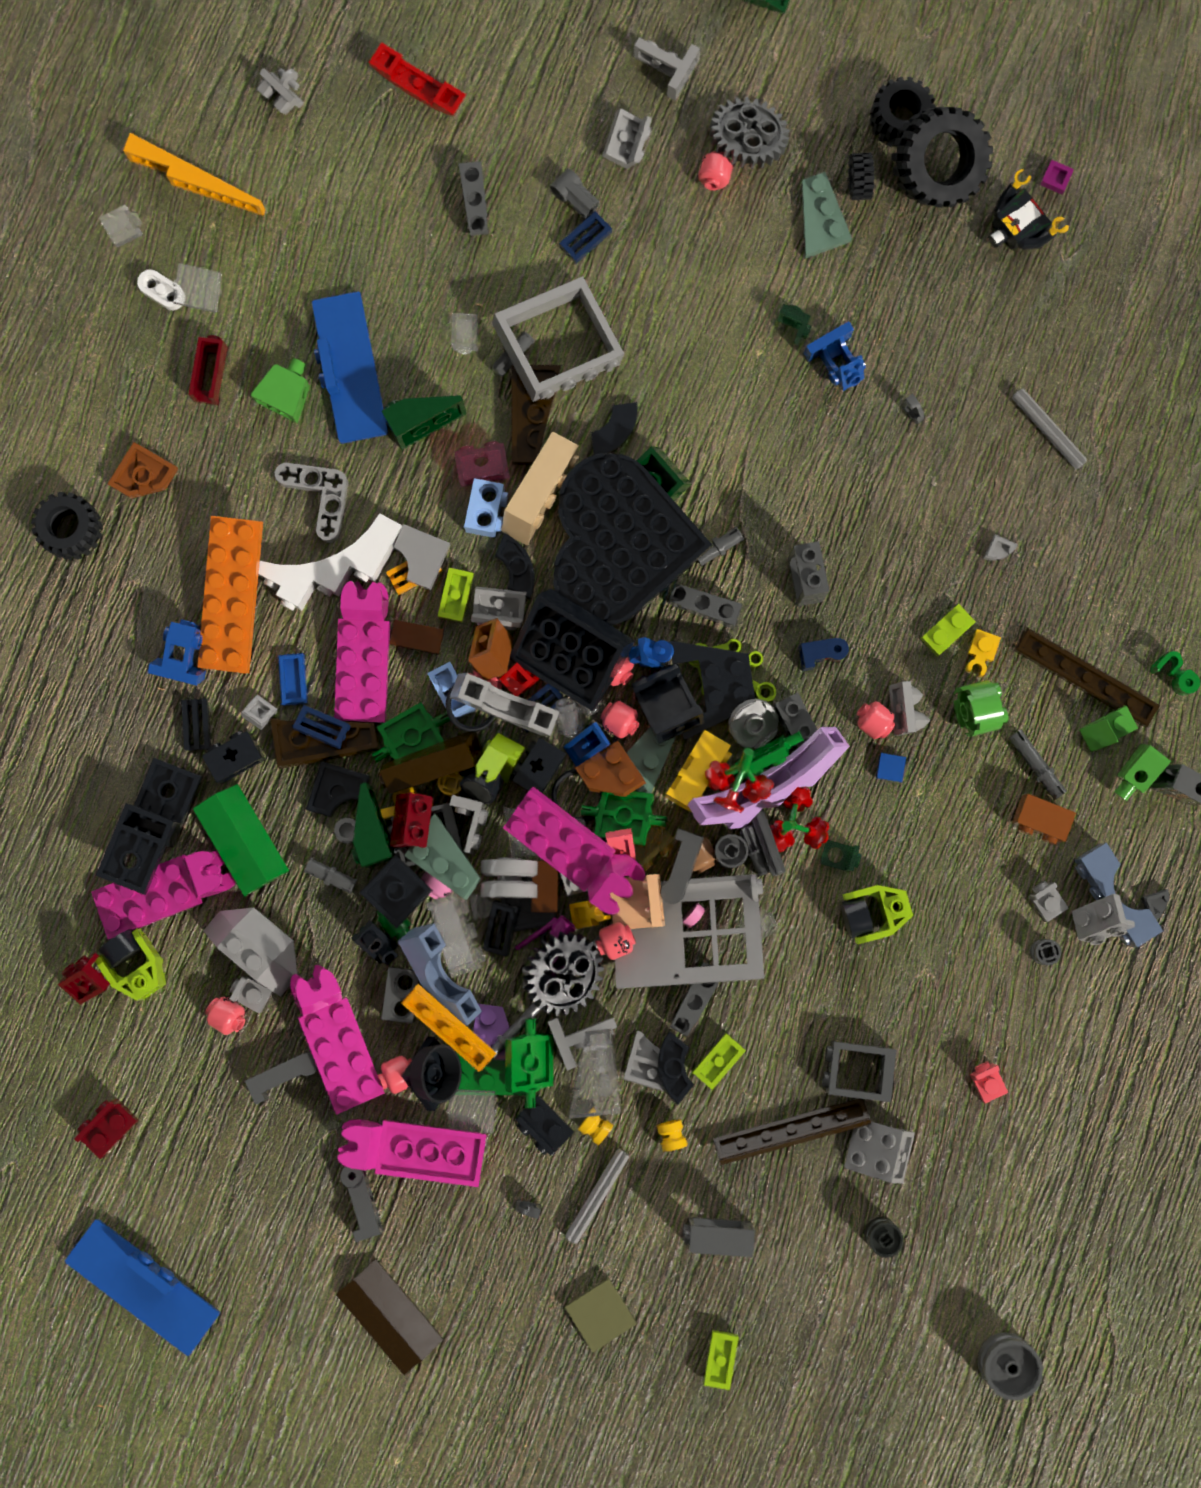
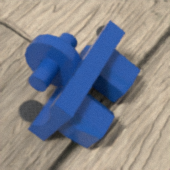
[629,637,674,670]

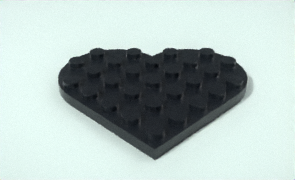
[553,453,713,626]

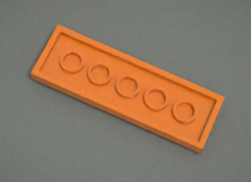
[197,516,263,674]

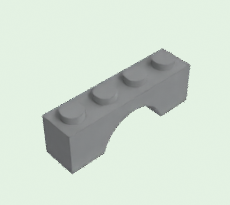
[449,673,559,736]

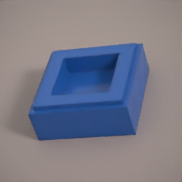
[876,753,906,783]

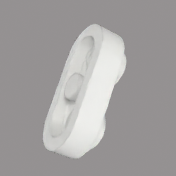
[137,270,185,310]

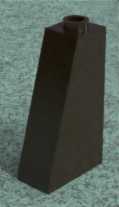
[379,732,483,794]

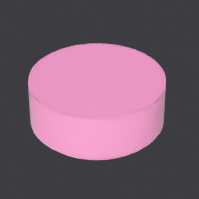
[683,902,705,928]

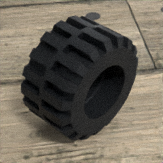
[870,76,936,147]
[31,492,103,560]

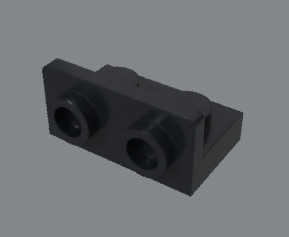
[515,1094,575,1156]

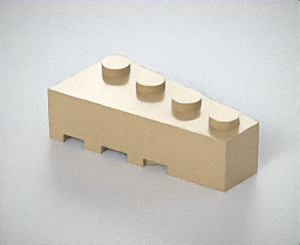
[501,431,580,546]

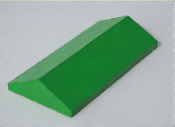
[193,784,289,897]

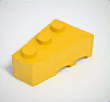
[665,730,732,813]

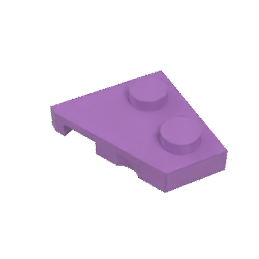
[473,1004,510,1061]

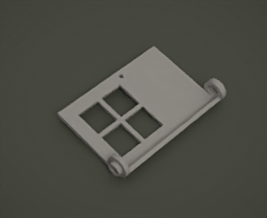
[615,874,764,989]

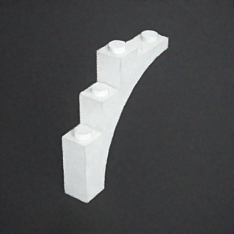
[258,513,402,611]

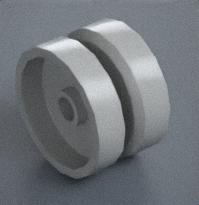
[480,858,538,898]

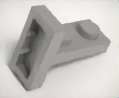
[634,37,700,101]
[548,1017,617,1071]

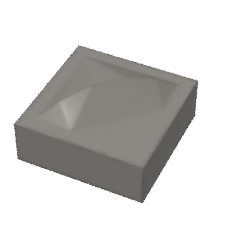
[241,695,277,730]

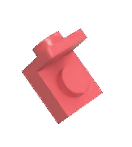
[605,828,636,860]
[970,1062,1008,1104]

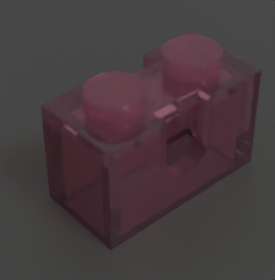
[454,441,510,487]

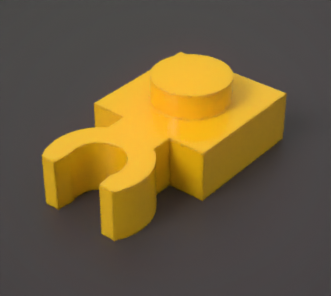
[966,629,1001,677]
[569,900,611,929]

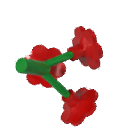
[705,748,774,813]
[769,787,829,852]

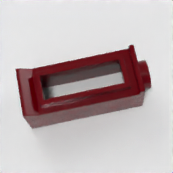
[188,335,228,405]

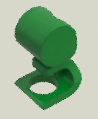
[1150,651,1201,696]

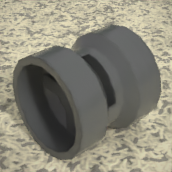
[1029,939,1061,965]

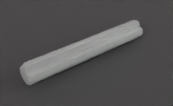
[1012,388,1087,469]
[565,1149,629,1244]

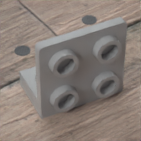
[450,795,489,855]
[845,1121,915,1184]

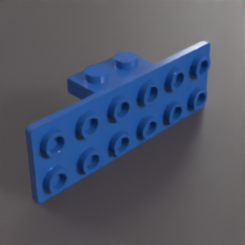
[312,292,388,444]
[65,1219,220,1356]

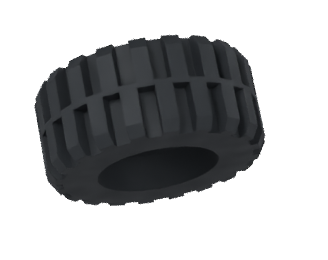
[891,107,993,207]

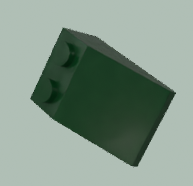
[382,395,467,450]
[636,446,692,501]
[351,782,395,868]

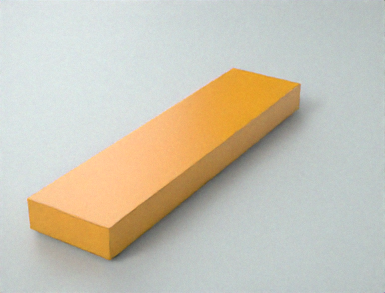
[401,984,496,1072]

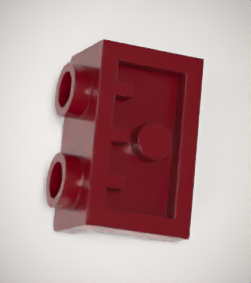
[390,792,433,848]
[57,952,110,1005]
[74,1099,139,1159]

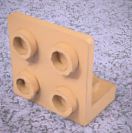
[610,874,665,929]

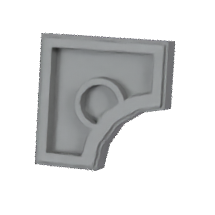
[394,524,450,591]

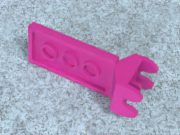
[334,581,390,723]
[503,787,646,914]
[91,851,236,940]
[290,965,384,1115]
[338,1119,486,1187]

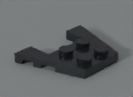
[669,641,755,739]

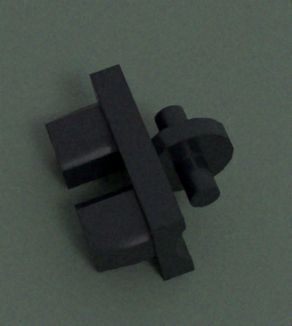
[351,920,398,965]

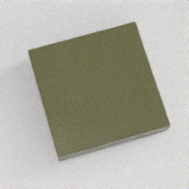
[565,1277,637,1353]

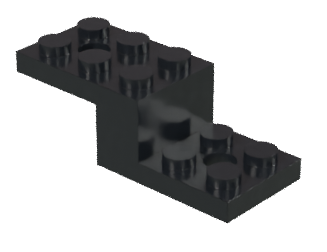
[95,758,203,895]

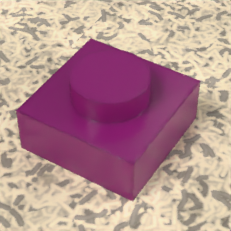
[1040,160,1074,195]

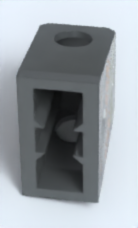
[1150,764,1201,805]

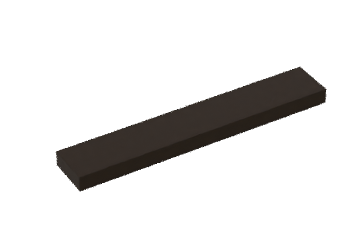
[1013,628,1160,728]
[713,1098,871,1165]

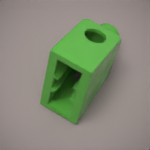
[251,358,310,423]
[1114,744,1171,801]

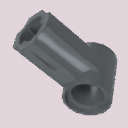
[550,168,600,219]

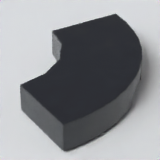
[591,402,638,455]
[495,534,535,600]
[658,1031,694,1106]

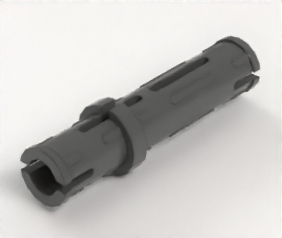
[1008,729,1067,800]

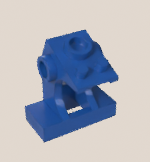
[804,321,866,391]
[148,620,206,686]

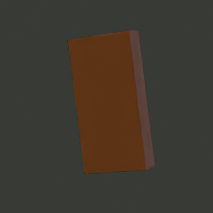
[389,620,445,655]
[531,861,558,913]

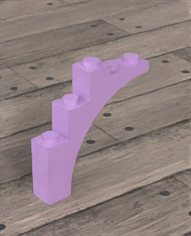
[688,727,850,829]

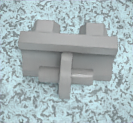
[257,68,304,115]

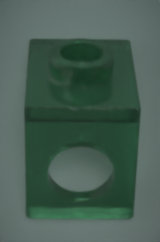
[820,840,862,872]

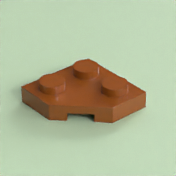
[108,442,178,499]
[575,741,646,797]

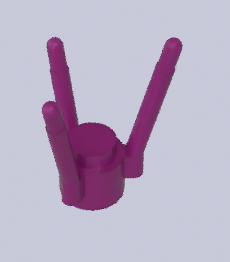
[515,915,576,964]

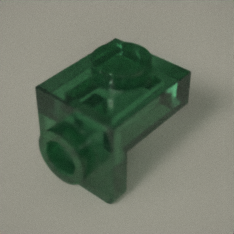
[777,304,812,345]

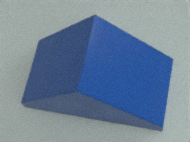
[563,722,610,767]

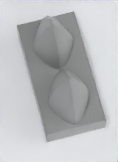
[889,681,930,736]

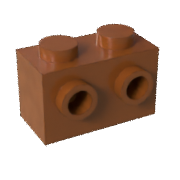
[469,618,513,681]
[1011,794,1076,845]

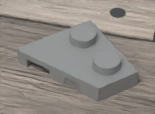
[623,1031,665,1092]

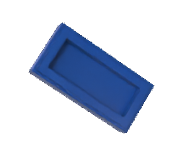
[278,653,308,706]

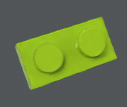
[438,568,474,623]
[920,604,976,657]
[692,1033,746,1090]
[703,1330,739,1390]

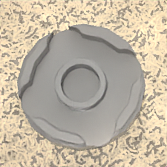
[729,698,779,748]

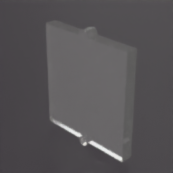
[173,263,222,313]
[446,1090,497,1133]

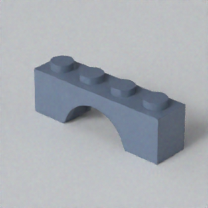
[1074,843,1163,947]
[398,923,482,1026]

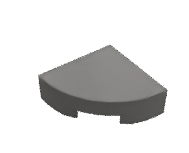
[983,534,1018,561]

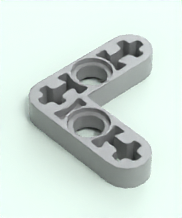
[275,463,348,543]

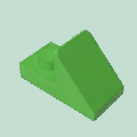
[1079,705,1138,752]

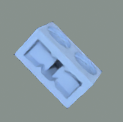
[464,478,508,538]
[427,662,476,720]

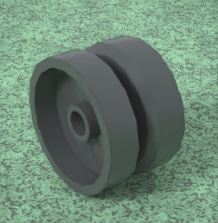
[977,1332,1043,1401]

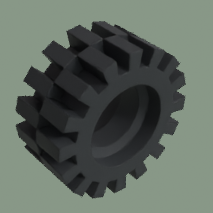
[848,152,875,200]

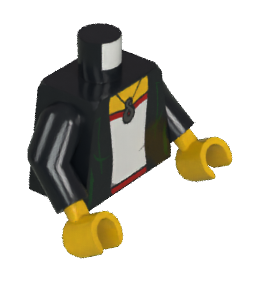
[988,169,1069,250]

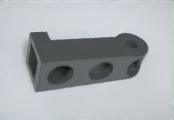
[459,161,489,236]
[667,584,742,630]
[661,829,704,904]
[670,961,719,1037]
[245,1052,318,1105]
[340,1167,384,1242]

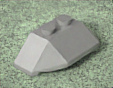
[203,908,298,997]

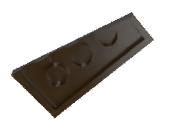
[511,364,561,465]
[270,719,379,769]

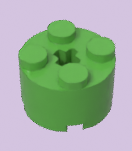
[953,680,1008,737]

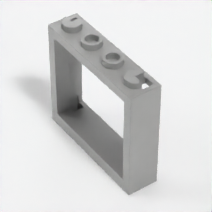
[492,277,624,402]

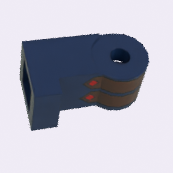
[798,638,849,672]

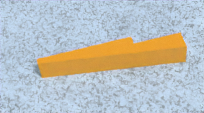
[123,133,266,216]

